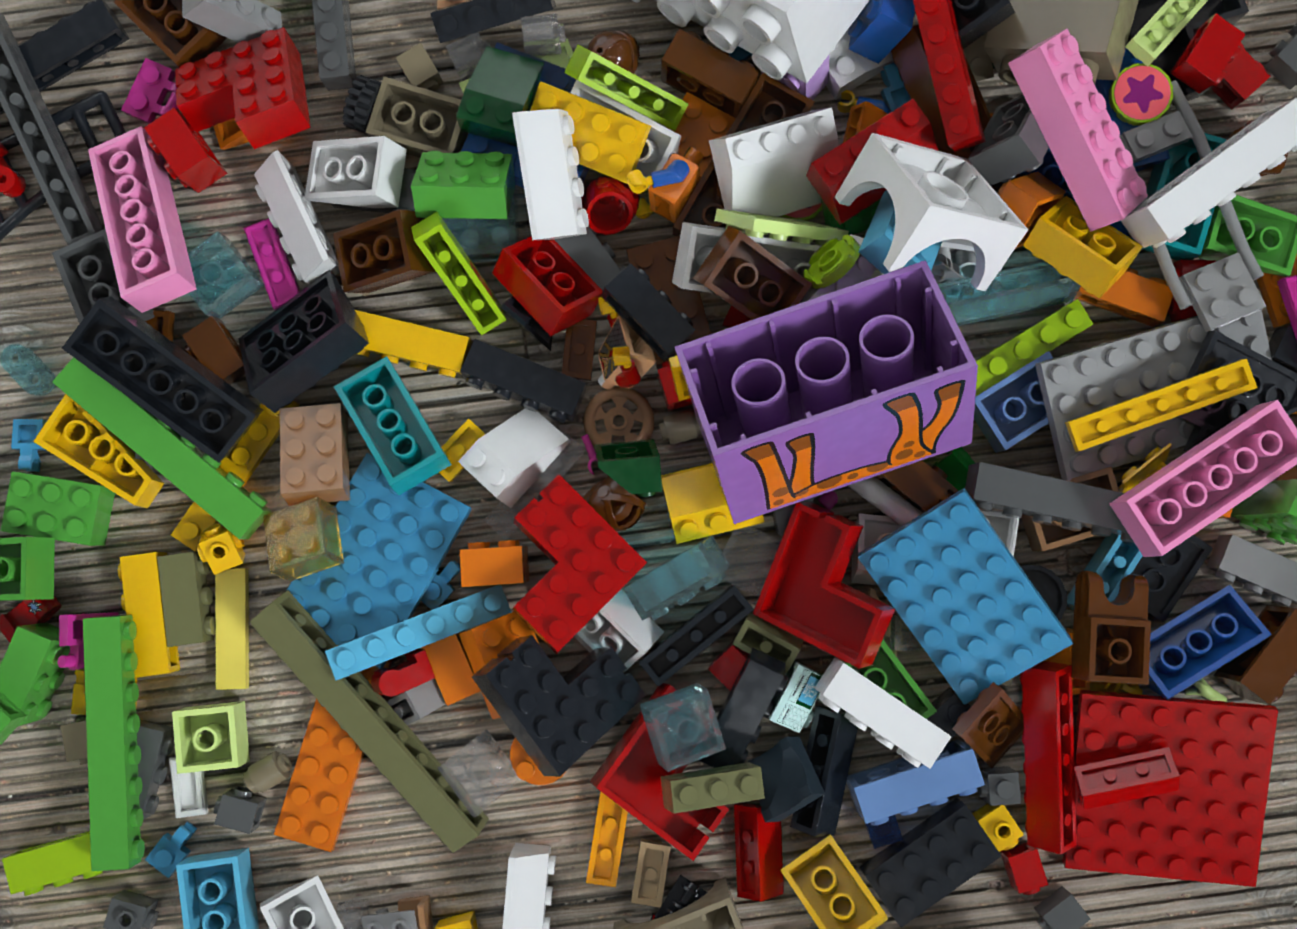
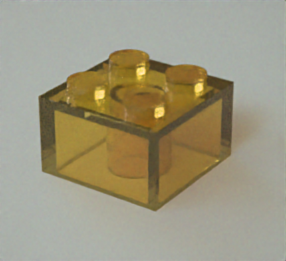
[263,497,344,581]

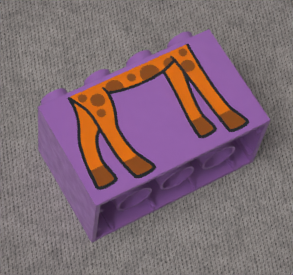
[675,260,978,524]

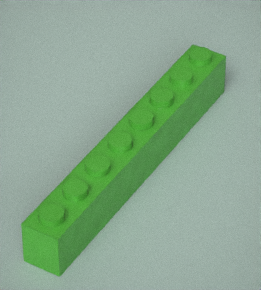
[52,357,272,539]
[83,615,145,871]

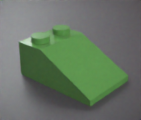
[1198,195,1297,277]

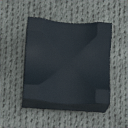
[746,737,825,822]

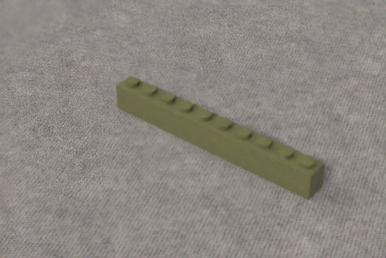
[250,590,489,853]

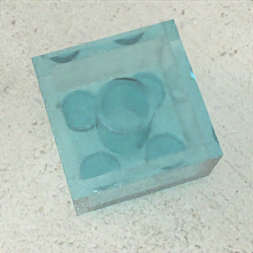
[188,231,264,319]
[640,683,726,772]

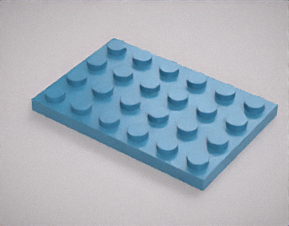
[286,453,472,669]
[858,488,1073,705]

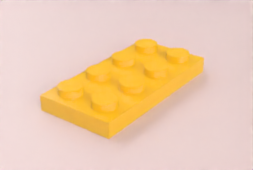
[530,81,651,184]

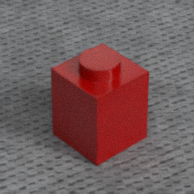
[1000,843,1049,895]

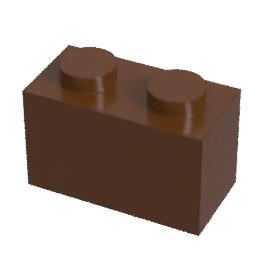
[182,316,245,384]

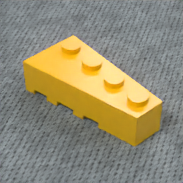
[33,394,165,509]

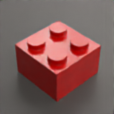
[144,107,228,193]

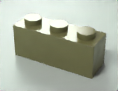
[157,552,216,647]
[661,762,765,814]

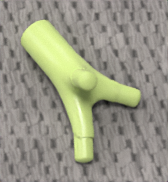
[1184,678,1227,702]

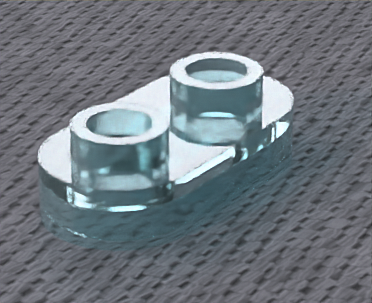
[0,344,55,396]

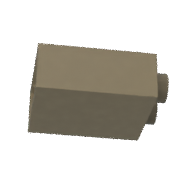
[984,0,1139,86]

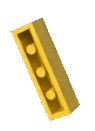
[355,310,473,378]
[117,552,180,678]

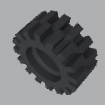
[342,75,382,134]

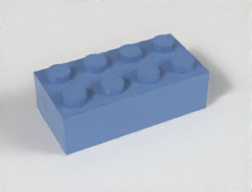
[847,739,985,826]

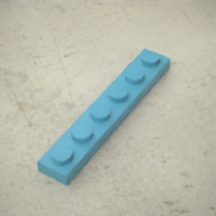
[324,585,511,681]

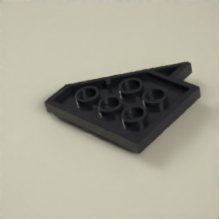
[1176,331,1297,452]

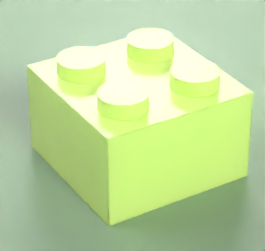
[172,701,250,774]

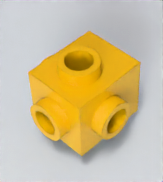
[197,523,245,575]

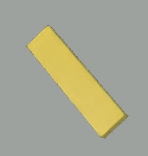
[215,568,249,690]

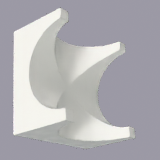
[835,133,1029,291]

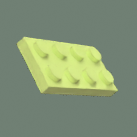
[714,208,849,245]

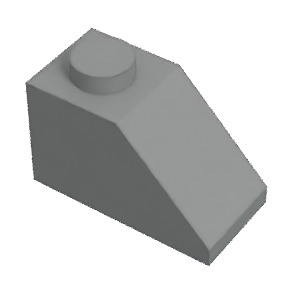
[386,678,446,725]

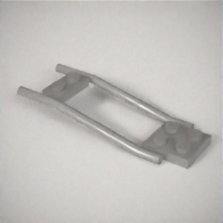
[1119,80,1267,333]

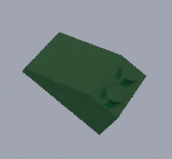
[456,46,544,147]

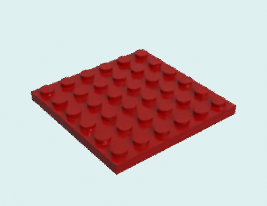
[1063,690,1278,887]

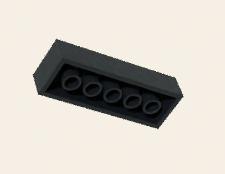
[62,296,263,463]

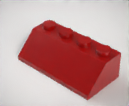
[806,99,938,225]

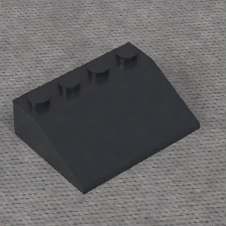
[238,270,369,413]

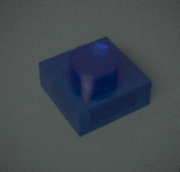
[864,815,903,849]

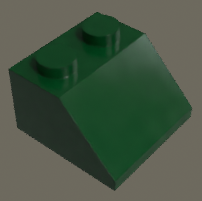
[595,439,662,497]

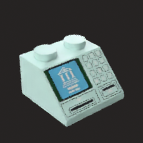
[768,660,822,733]

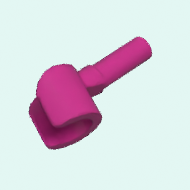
[581,434,597,475]
[818,491,838,510]

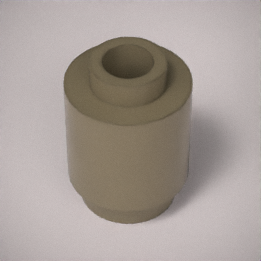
[658,409,702,445]
[243,751,292,794]

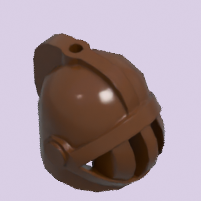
[587,30,640,74]
[583,476,647,531]

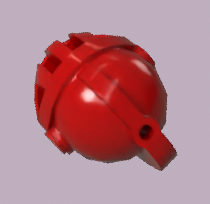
[581,176,640,235]

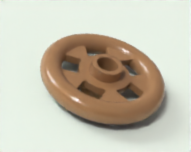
[583,386,654,447]

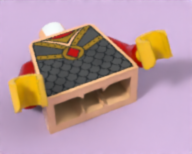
[598,297,656,390]

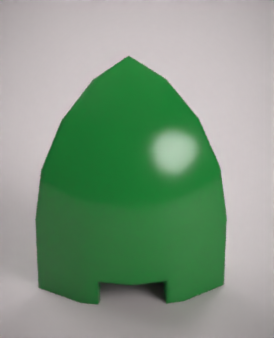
[934,447,975,491]

